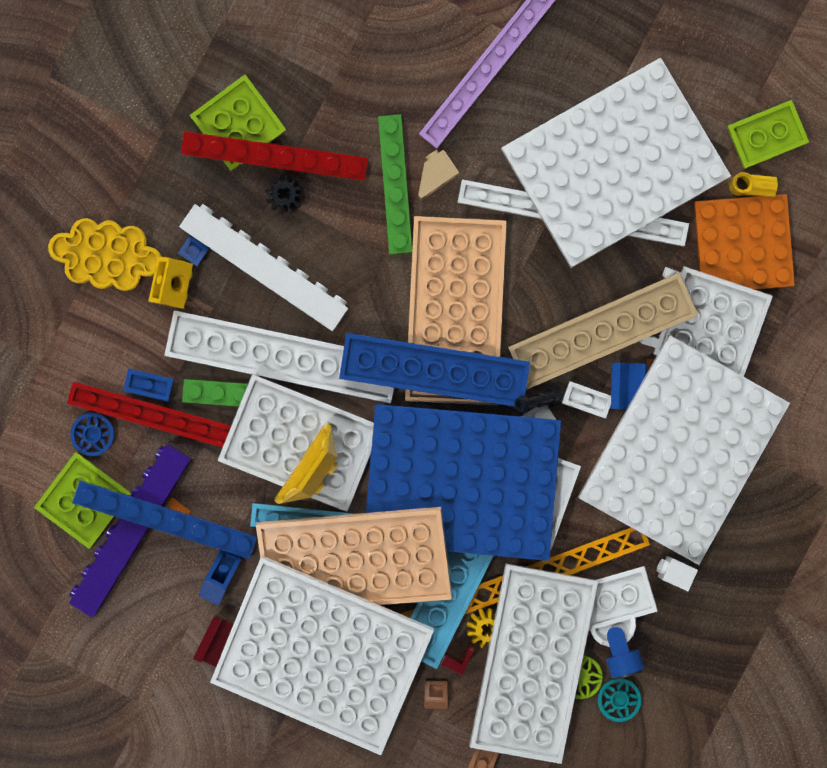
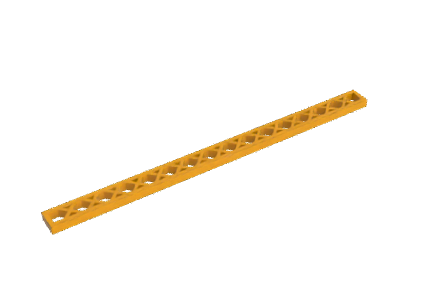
[401,527,650,618]

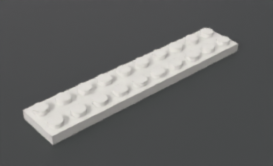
[164,311,394,403]

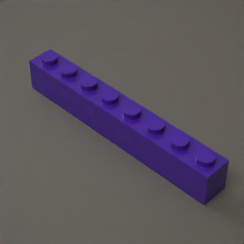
[69,444,193,618]

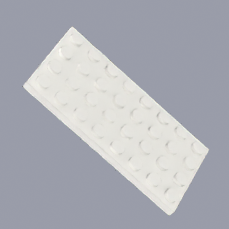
[469,563,598,764]

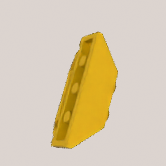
[274,422,338,504]

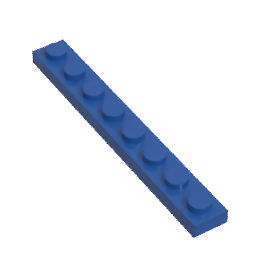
[72,480,257,559]

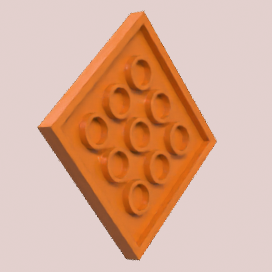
[694,194,795,290]

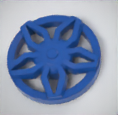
[70,413,114,456]

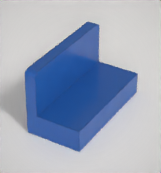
[611,363,647,410]

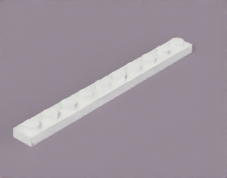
[458,179,689,247]

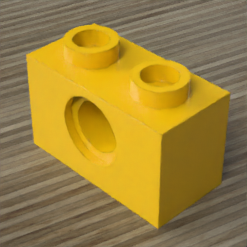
[148,256,193,309]

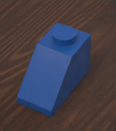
[198,550,242,606]

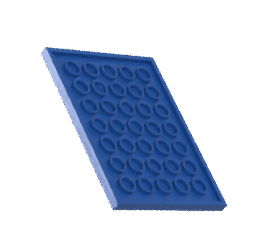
[366,404,561,561]

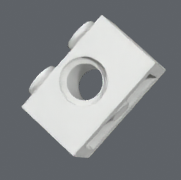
[656,556,698,591]

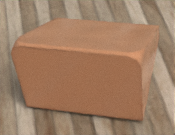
[424,680,448,709]

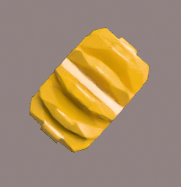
[466,608,496,648]

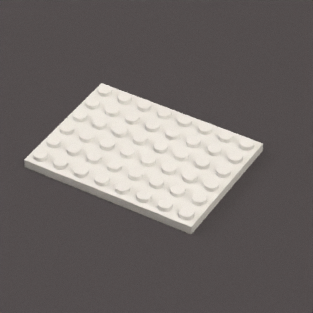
[501,58,731,268]
[578,335,790,565]
[210,556,434,755]

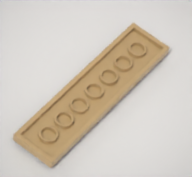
[508,272,698,389]

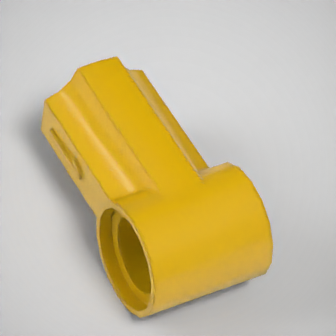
[729,172,778,197]

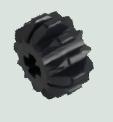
[265,175,305,214]

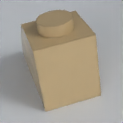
[418,150,459,201]

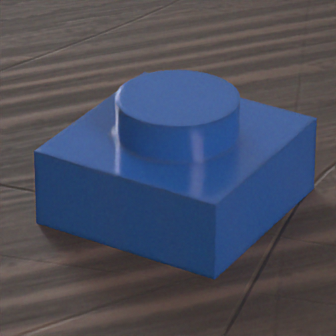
[177,235,209,268]

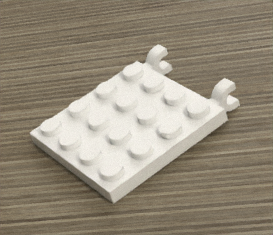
[640,266,772,377]

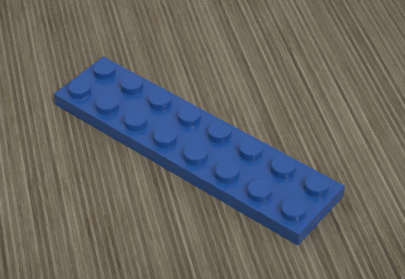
[339,333,530,407]

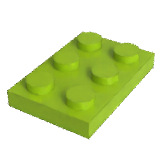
[727,100,809,169]

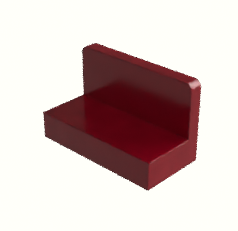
[193,615,234,667]
[441,643,474,675]

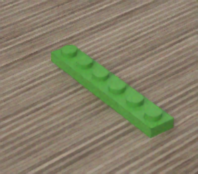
[378,115,412,255]

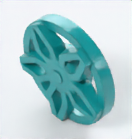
[598,678,641,722]

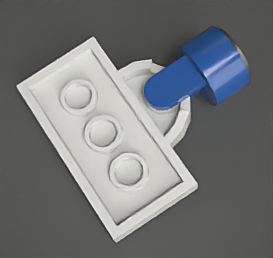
[588,566,658,680]

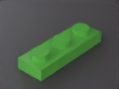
[182,379,248,406]

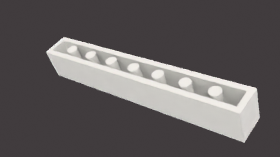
[179,204,349,332]

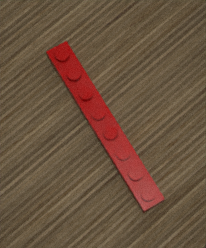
[181,131,368,181]
[67,382,231,447]

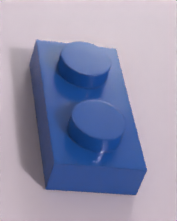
[123,368,174,401]

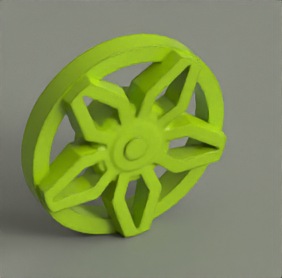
[575,655,603,699]

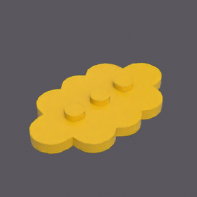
[48,218,162,291]

